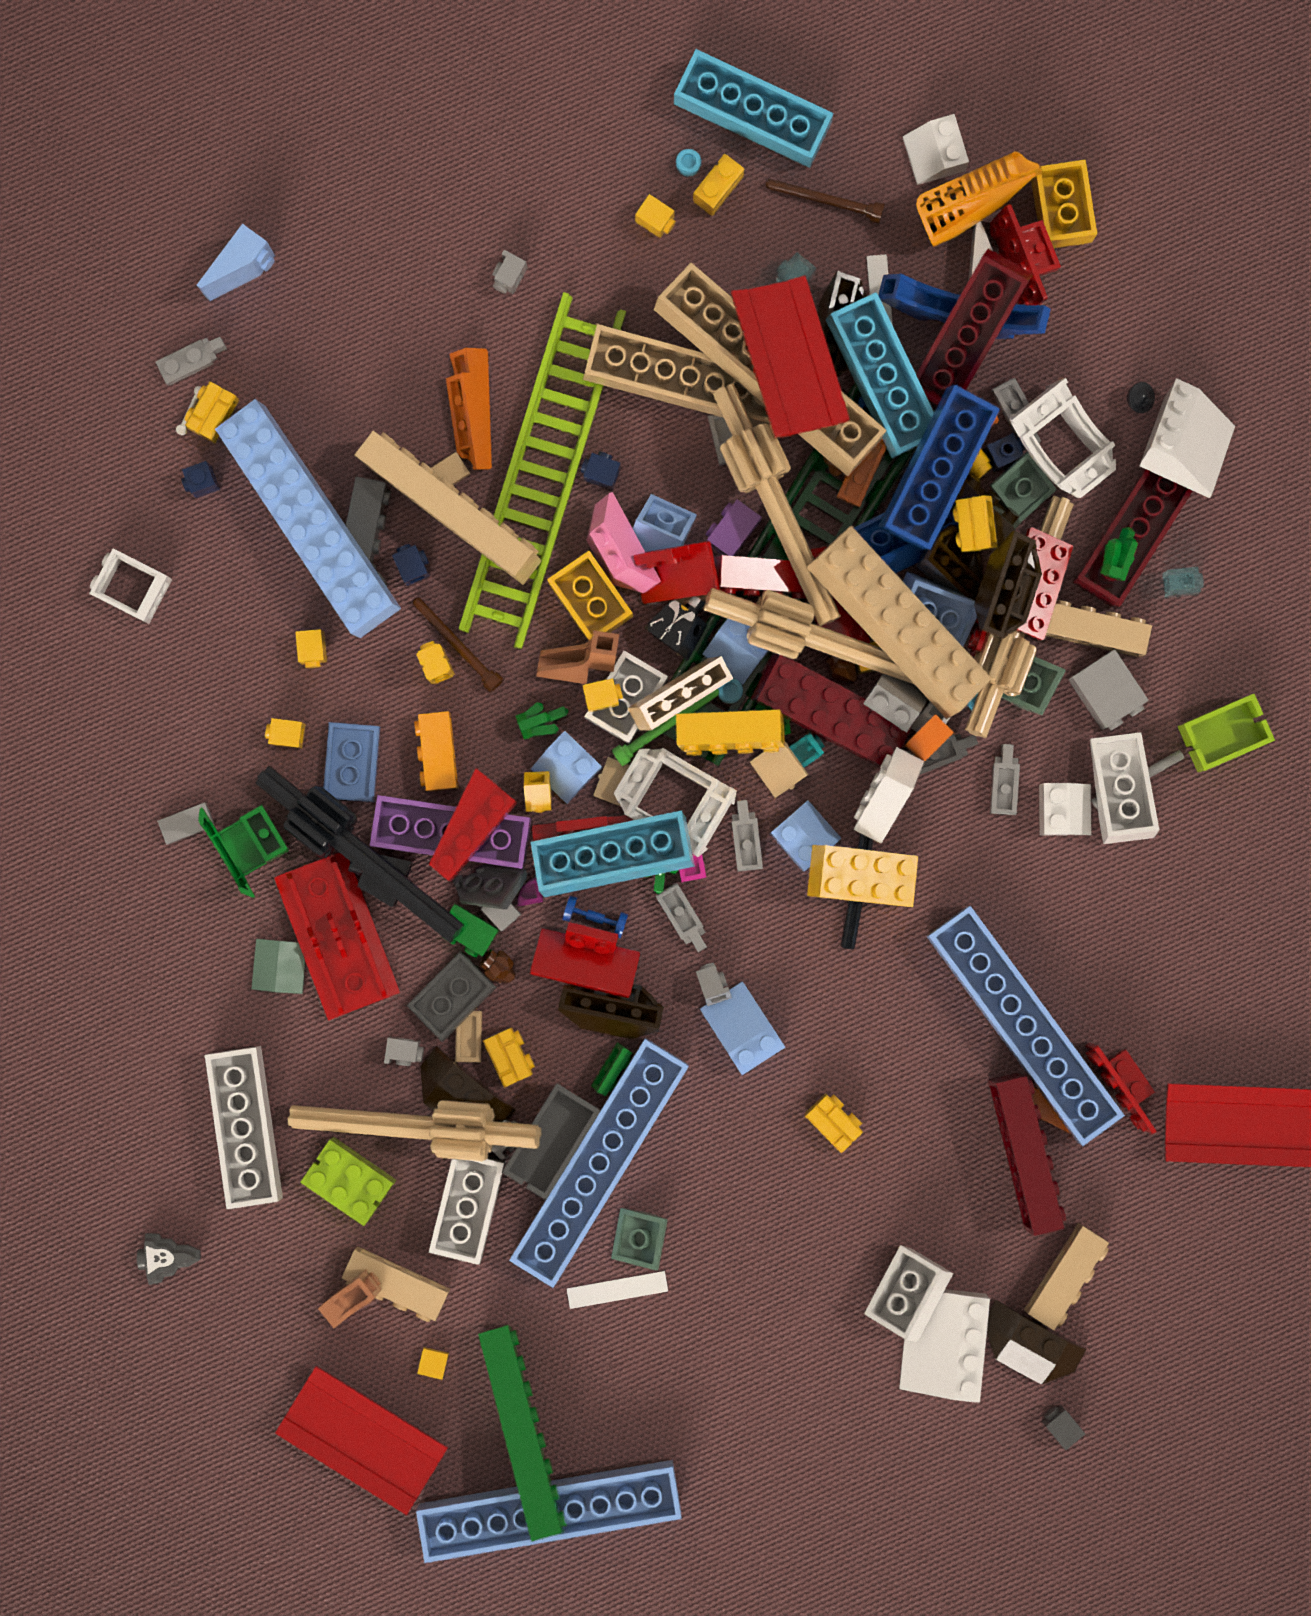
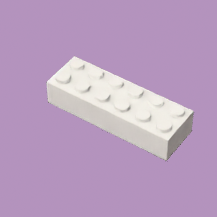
[205,1046,283,1209]

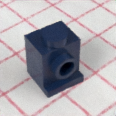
[983,433,1026,473]

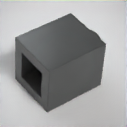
[1042,1405,1085,1450]

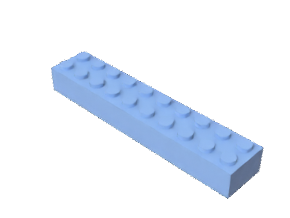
[215,399,401,638]
[926,906,1125,1146]
[509,1038,689,1288]
[416,1460,682,1563]

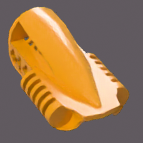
[916,152,1042,247]

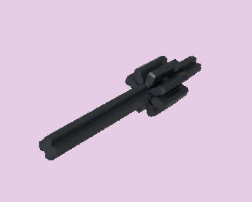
[256,766,465,943]

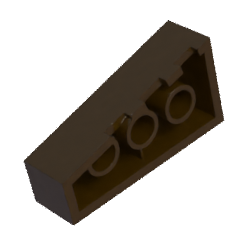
[952,473,1021,551]

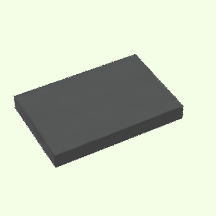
[407,951,497,1042]

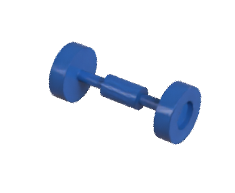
[562,895,628,939]

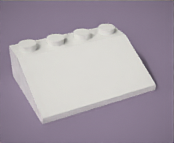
[1139,378,1235,498]
[899,1289,990,1403]

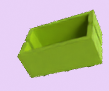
[1177,694,1275,773]
[300,1137,396,1226]

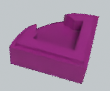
[518,878,543,907]

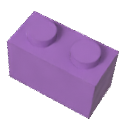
[706,499,762,556]

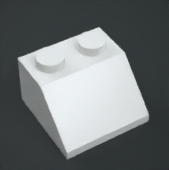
[903,114,969,185]
[1039,783,1091,835]

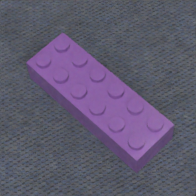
[370,795,532,869]

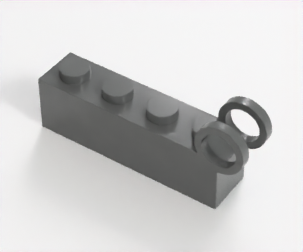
[346,477,391,586]

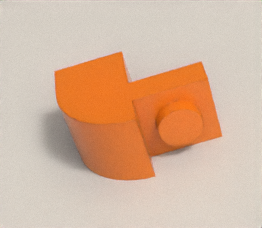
[905,714,954,762]

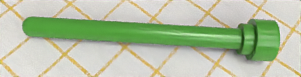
[612,689,719,766]

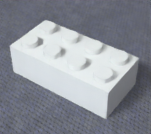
[429,1156,506,1265]

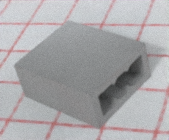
[1068,649,1149,731]
[864,673,928,732]

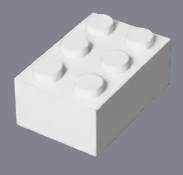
[585,651,668,744]
[854,747,924,843]
[864,1245,953,1342]

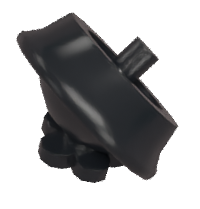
[1127,382,1155,414]

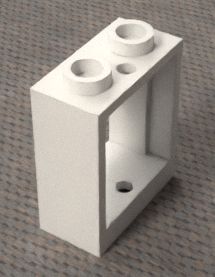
[89,549,172,624]

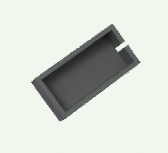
[502,1084,601,1200]

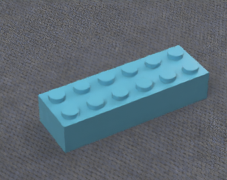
[674,49,834,168]
[826,292,934,458]
[531,810,695,897]

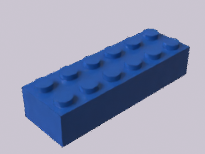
[878,385,1000,550]

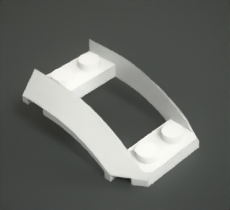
[1010,378,1116,498]
[614,748,737,857]

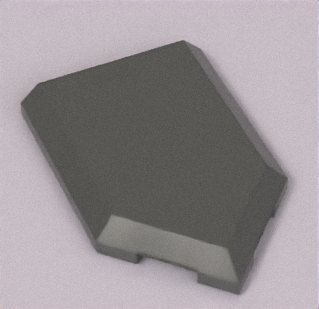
[453,864,527,909]

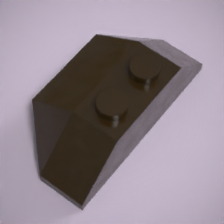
[817,271,867,376]
[917,524,983,600]
[974,531,1042,639]
[558,984,664,1039]
[420,1046,516,1122]
[987,1299,1086,1385]

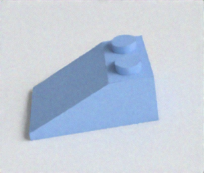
[197,224,275,301]
[903,572,977,647]
[700,981,785,1075]

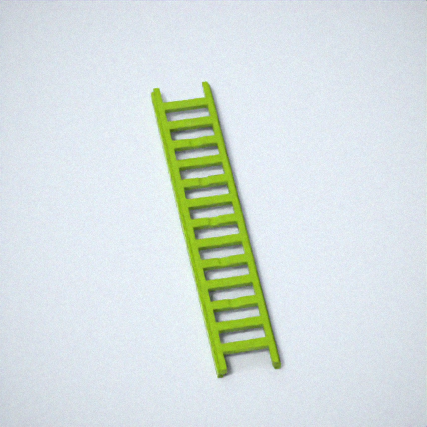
[459,292,626,649]

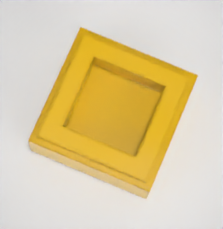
[417,1347,449,1380]

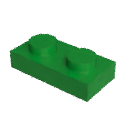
[591,1042,632,1097]

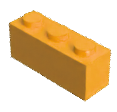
[414,711,459,792]

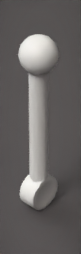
[176,386,201,435]

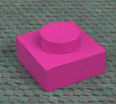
[679,854,706,882]

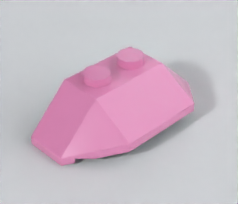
[586,492,661,593]

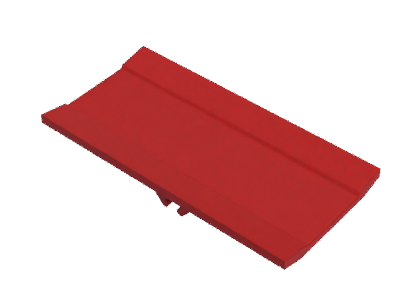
[731,275,850,438]
[274,853,400,1021]
[1165,1083,1311,1167]
[275,1366,448,1515]

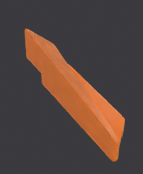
[446,348,492,470]

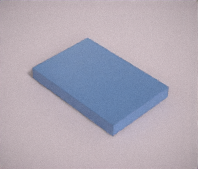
[323,722,380,802]

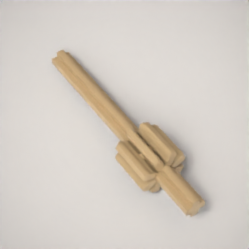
[713,383,841,626]
[965,496,1074,738]
[704,588,915,685]
[288,1100,541,1161]

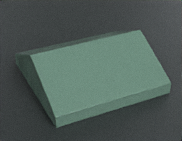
[990,451,1057,522]
[1002,657,1066,715]
[252,939,306,994]
[611,1208,668,1271]

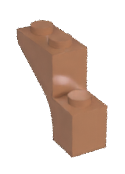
[536,631,619,684]
[318,1269,382,1328]

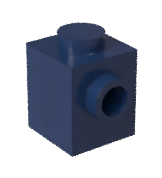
[581,452,621,491]
[181,461,220,498]
[392,544,430,586]

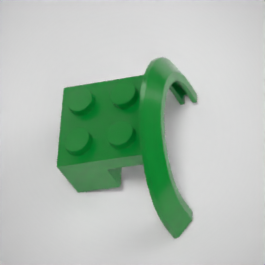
[198,805,289,898]

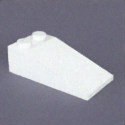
[1090,732,1159,844]

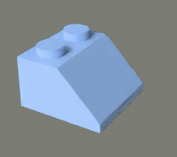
[633,494,697,552]
[702,619,769,685]
[531,731,602,804]
[770,800,841,872]

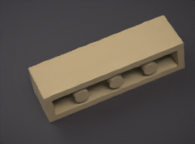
[1046,600,1152,658]
[628,656,733,731]
[1024,1223,1109,1330]
[342,1246,450,1322]

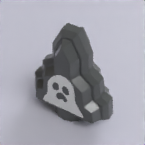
[137,1233,201,1285]

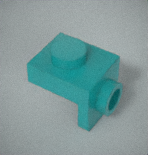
[789,732,825,768]

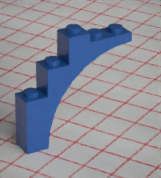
[878,274,1051,339]

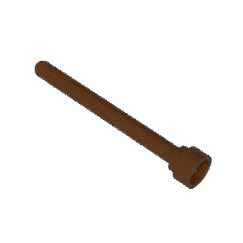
[765,179,885,224]
[413,597,504,693]

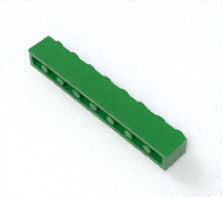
[478,1325,567,1542]

